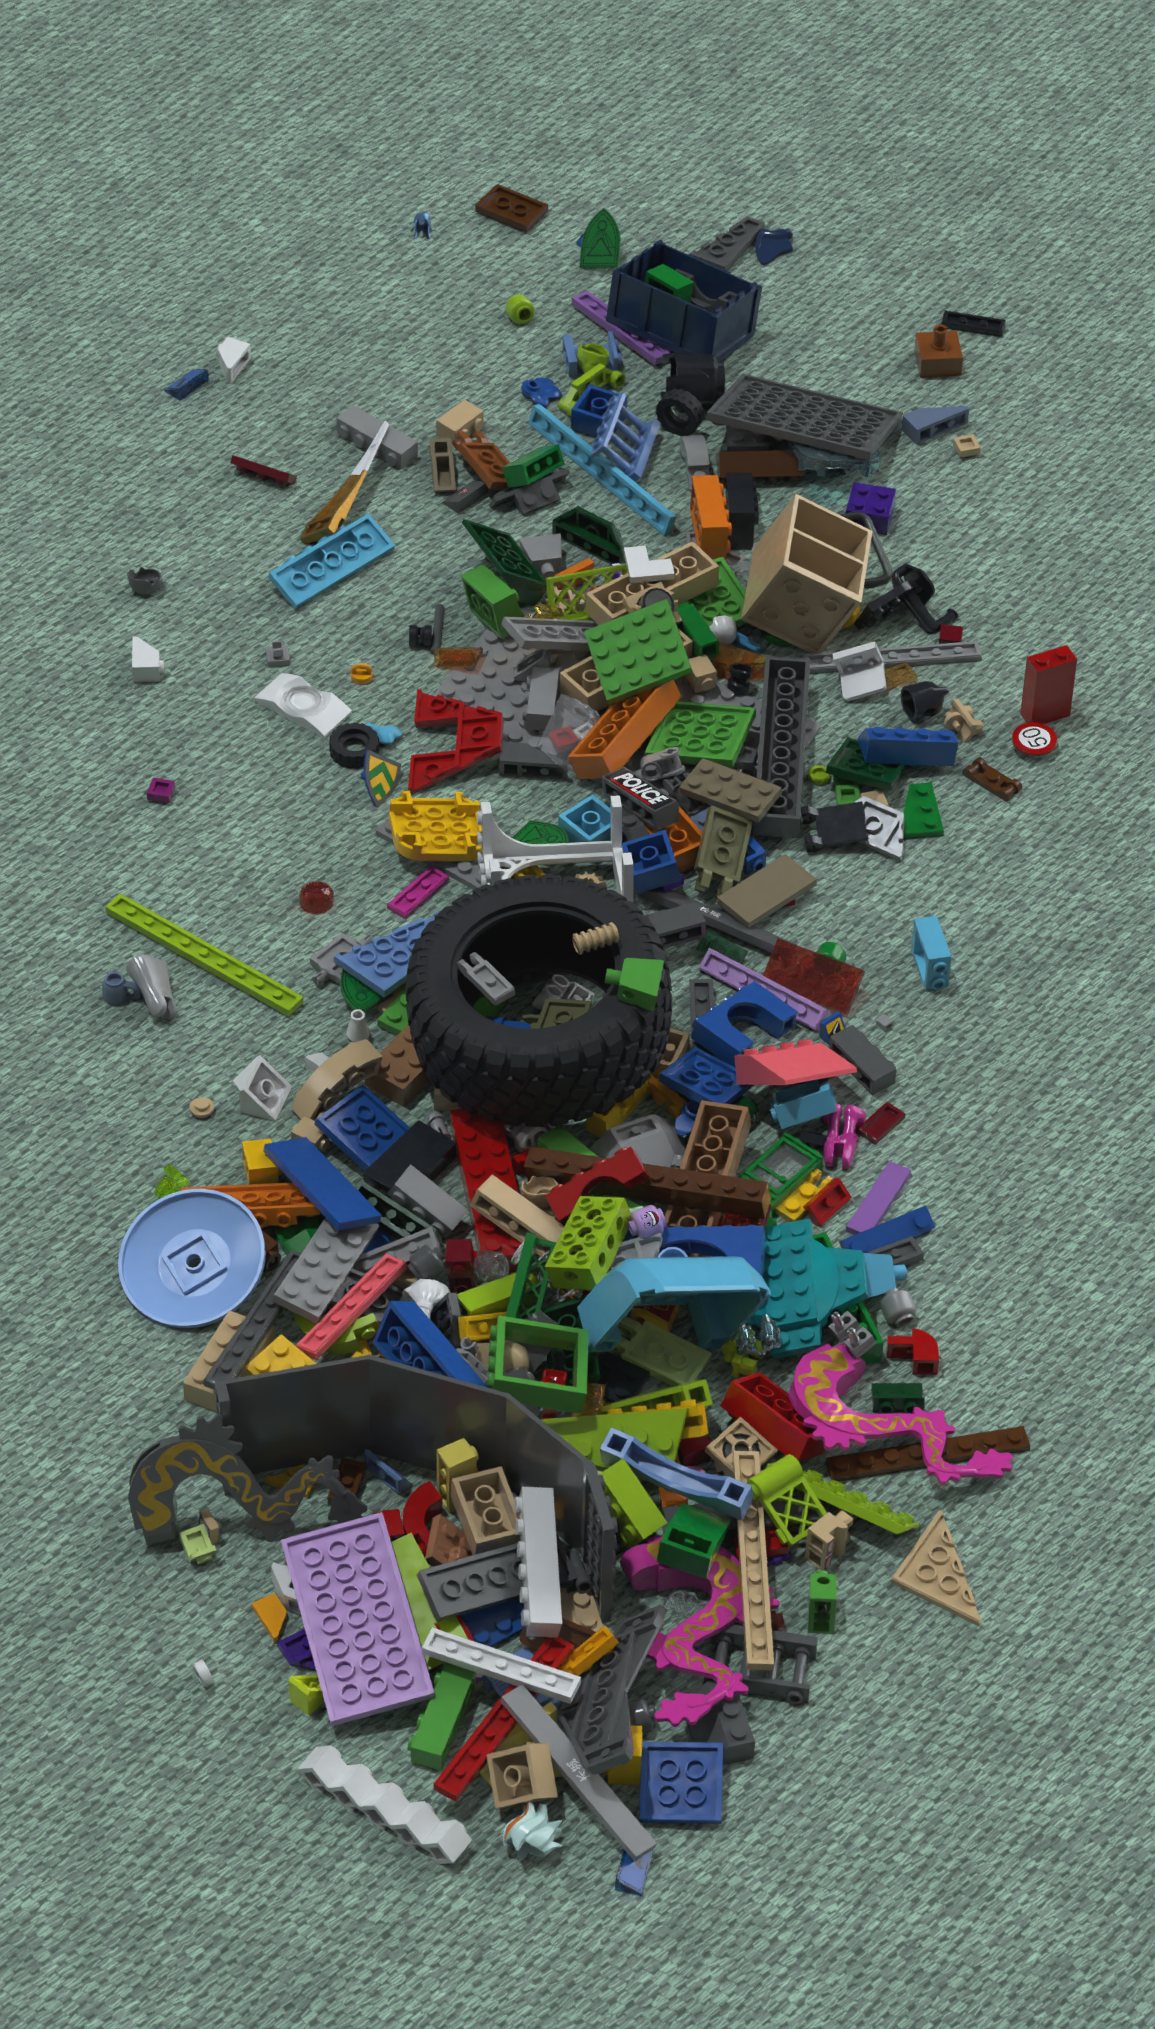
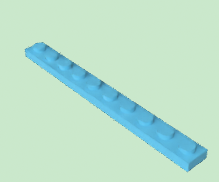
[528,404,676,536]

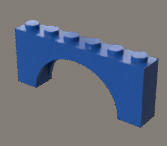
[622,1225,766,1277]

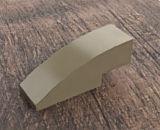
[429,438,456,493]

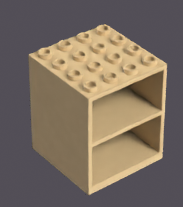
[741,494,872,654]

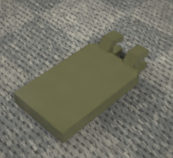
[694,805,753,898]

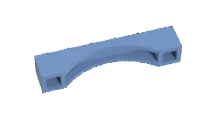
[600,1428,753,1521]

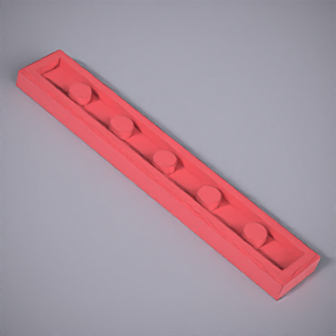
[295,1254,407,1360]

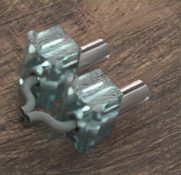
[735,1314,782,1357]

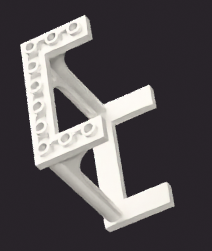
[477,796,634,903]

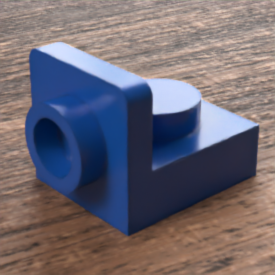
[744,835,767,875]

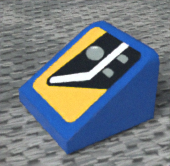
[819,1011,845,1045]

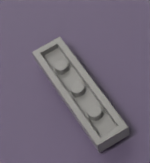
[353,1227,442,1274]

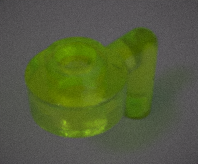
[154,1164,189,1199]

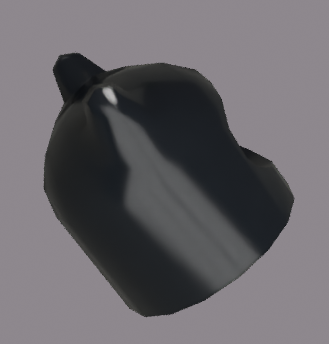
[901,681,950,722]

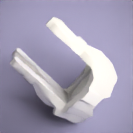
[402,1279,450,1320]

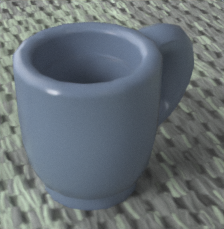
[102,972,143,1006]

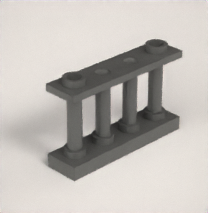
[703,1624,818,1704]

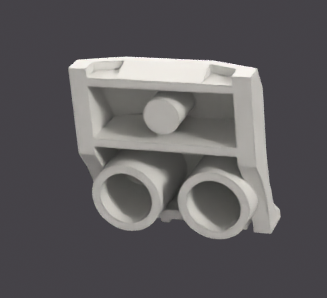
[532,974,595,1010]

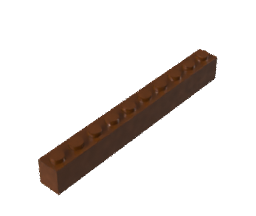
[524,1147,771,1219]

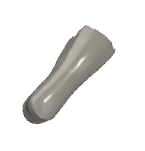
[126,954,177,1020]

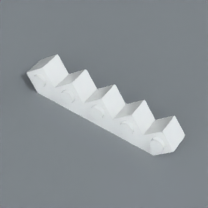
[297,1745,472,1864]

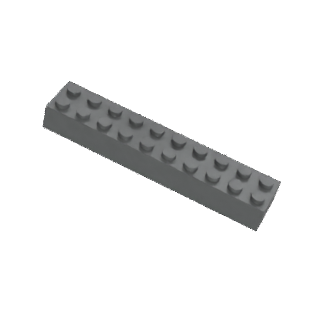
[753,656,810,838]

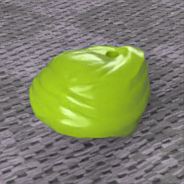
[577,343,610,373]

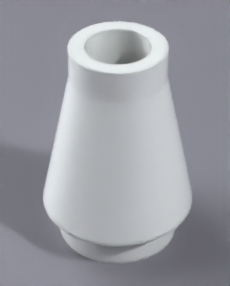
[346,1009,370,1042]

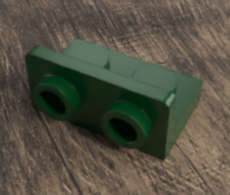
[871,1383,925,1414]

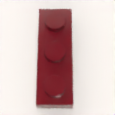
[230,455,297,486]

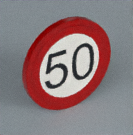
[1012,722,1057,756]

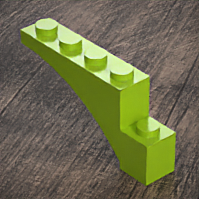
[572,1379,713,1417]

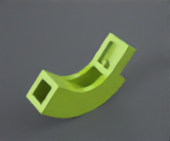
[292,1312,380,1354]

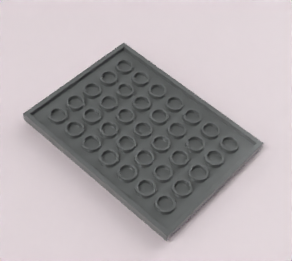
[706,373,903,461]

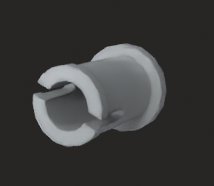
[426,1112,451,1138]

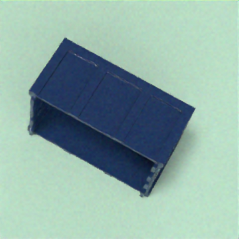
[606,240,762,362]

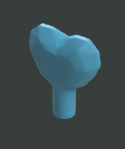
[366,723,402,745]

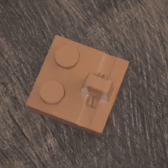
[425,1514,473,1566]

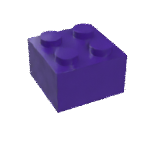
[846,482,896,535]

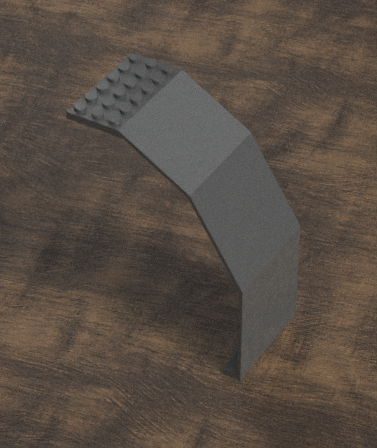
[215,1355,618,1622]

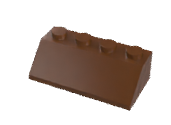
[715,450,805,483]

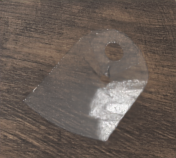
[537,694,601,781]

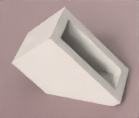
[217,337,251,383]
[132,637,164,682]

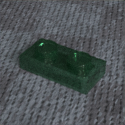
[696,930,748,964]

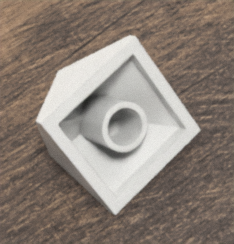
[233,1055,292,1121]

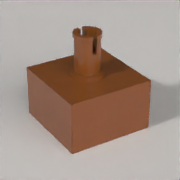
[914,325,963,378]

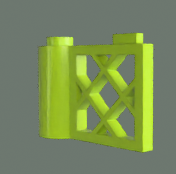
[747,1454,827,1547]

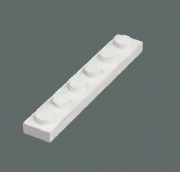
[422,1628,581,1704]

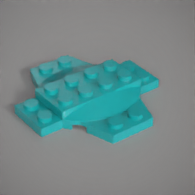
[741,1218,868,1359]

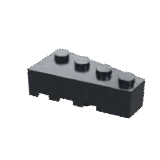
[726,472,759,550]

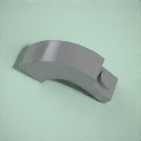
[679,435,710,491]

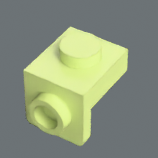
[178,1524,216,1564]

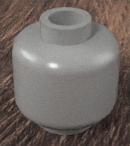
[880,1288,917,1327]

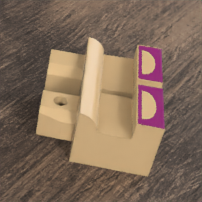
[804,1511,853,1571]

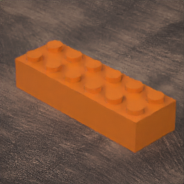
[568,680,681,779]

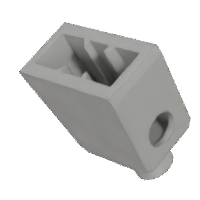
[520,534,562,580]

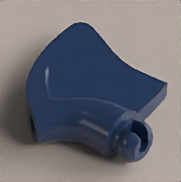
[755,228,793,265]

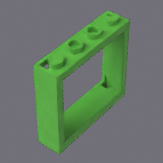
[487,1315,589,1414]

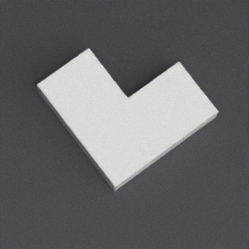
[624,546,674,583]

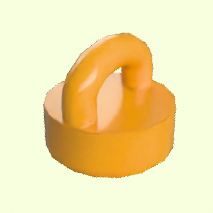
[351,663,373,685]

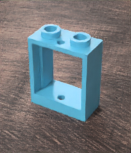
[911,916,952,990]
[769,1078,837,1129]

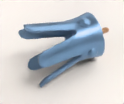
[411,213,432,239]

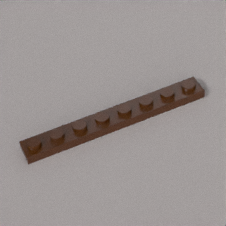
[826,1426,1030,1482]

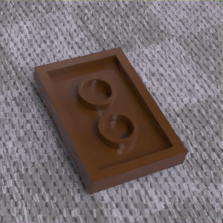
[475,184,548,233]

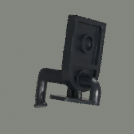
[854,564,958,633]

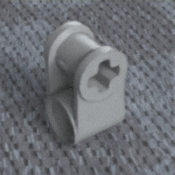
[640,747,685,781]

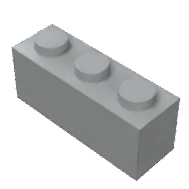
[522,667,559,731]
[387,1164,468,1239]

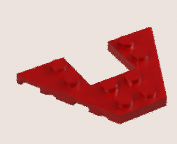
[408,689,504,794]

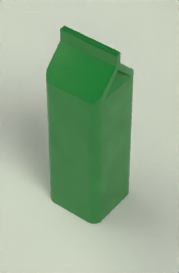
[677,601,719,659]

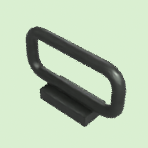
[840,511,893,587]

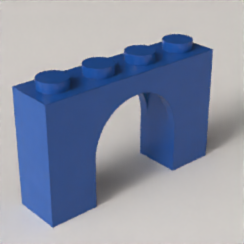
[691,981,798,1068]

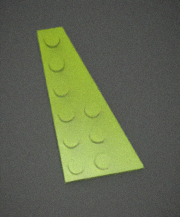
[540,1408,688,1468]

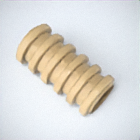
[572,922,620,955]

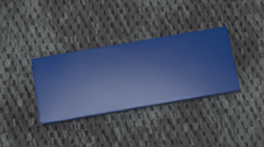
[263,1137,382,1230]

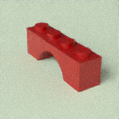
[545,1147,650,1226]

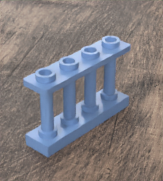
[590,392,661,482]

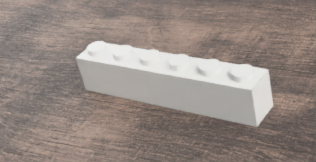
[514,1487,562,1638]

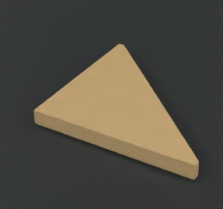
[891,1510,982,1627]

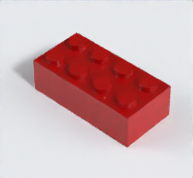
[720,1372,826,1462]

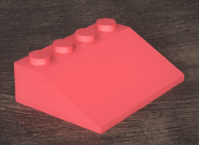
[734,1039,857,1085]

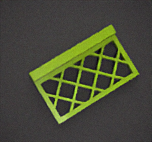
[546,563,628,621]

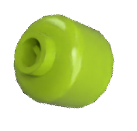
[505,294,535,325]

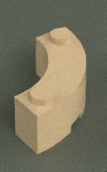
[291,1039,383,1121]

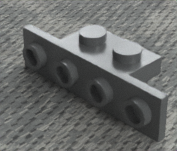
[489,469,570,515]

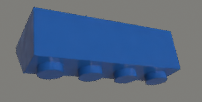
[858,727,958,766]

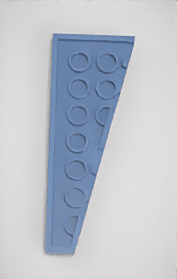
[334,910,441,997]

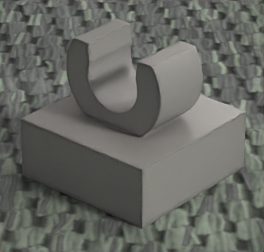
[265,640,290,667]

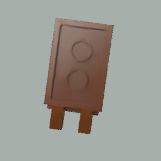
[452,431,513,489]

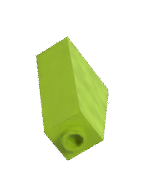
[457,1273,541,1317]

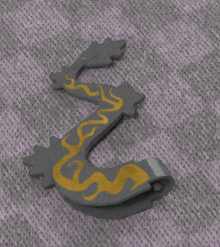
[128,1413,367,1546]

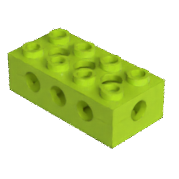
[545,1196,631,1290]

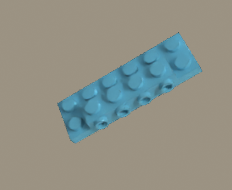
[268,513,395,609]

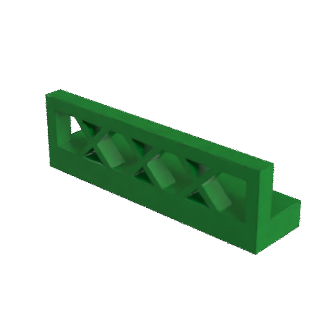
[506,1232,557,1319]

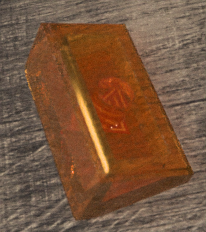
[434,647,483,667]

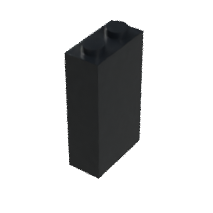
[363,1120,457,1208]

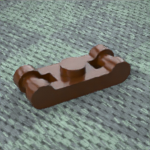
[962,757,1023,802]

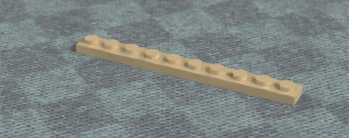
[732,1451,774,1670]

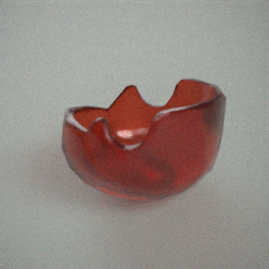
[299,880,334,915]

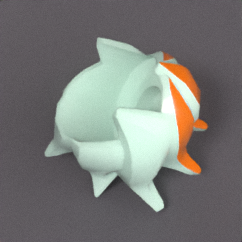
[502,1801,562,1861]

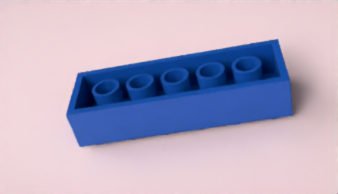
[373,1301,488,1388]

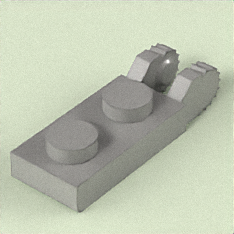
[457,952,515,1006]

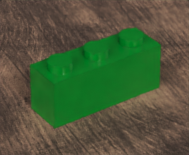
[502,444,565,488]

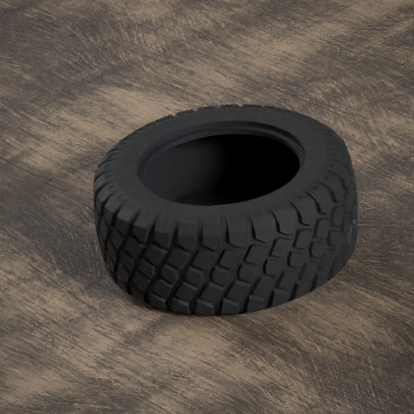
[406,874,672,1127]

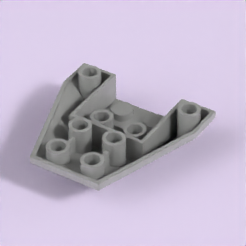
[589,1114,686,1205]

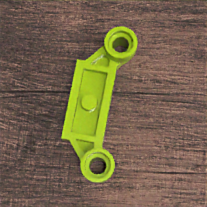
[558,363,626,417]

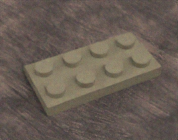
[679,758,782,823]

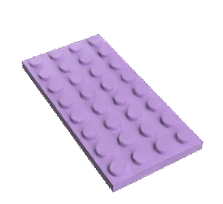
[281,1512,435,1727]

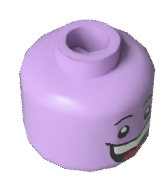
[628,1205,667,1239]

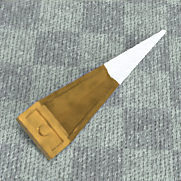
[300,420,389,544]

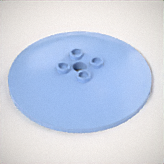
[118,1189,266,1328]

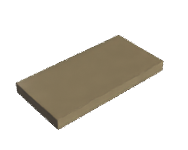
[717,854,817,929]

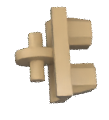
[944,699,984,742]

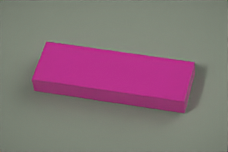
[387,866,449,919]

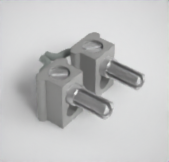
[828,1311,877,1359]

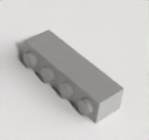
[337,405,418,469]

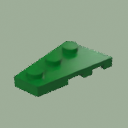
[903,782,944,839]

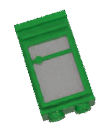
[738,1132,823,1216]

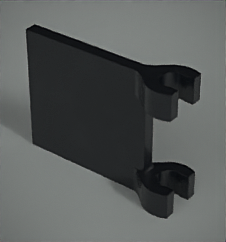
[801,801,868,852]

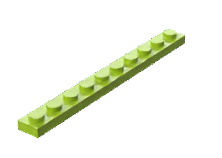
[105,893,304,1017]

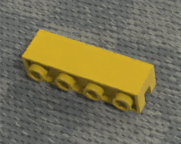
[607,1399,708,1439]

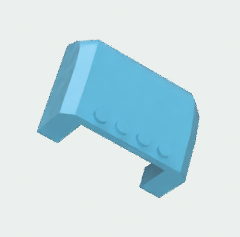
[577,1256,771,1352]

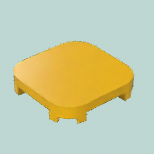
[388,791,482,861]

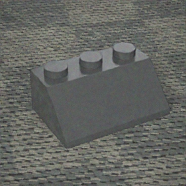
[686,1680,755,1765]

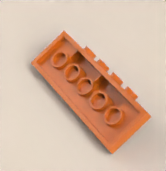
[180,1183,321,1228]

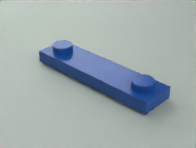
[839,1205,935,1253]

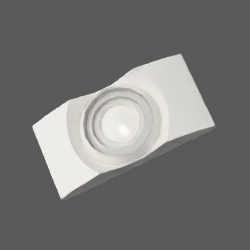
[254,673,352,738]

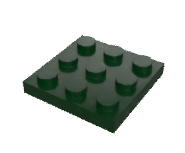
[826,737,908,791]

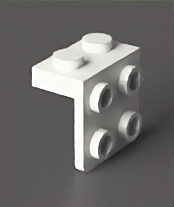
[833,641,887,702]

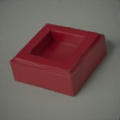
[939,624,963,644]

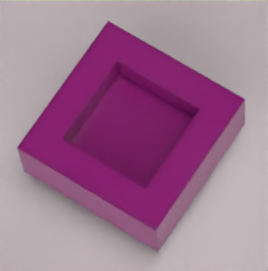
[147,777,175,803]

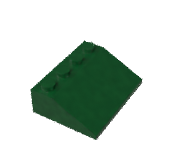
[462,519,547,606]

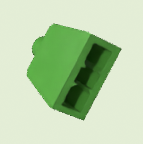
[605,958,664,1011]
[808,1570,837,1634]

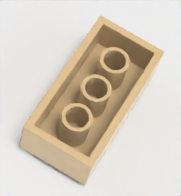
[183,1310,275,1412]

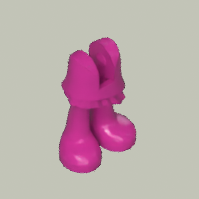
[821,1104,866,1169]

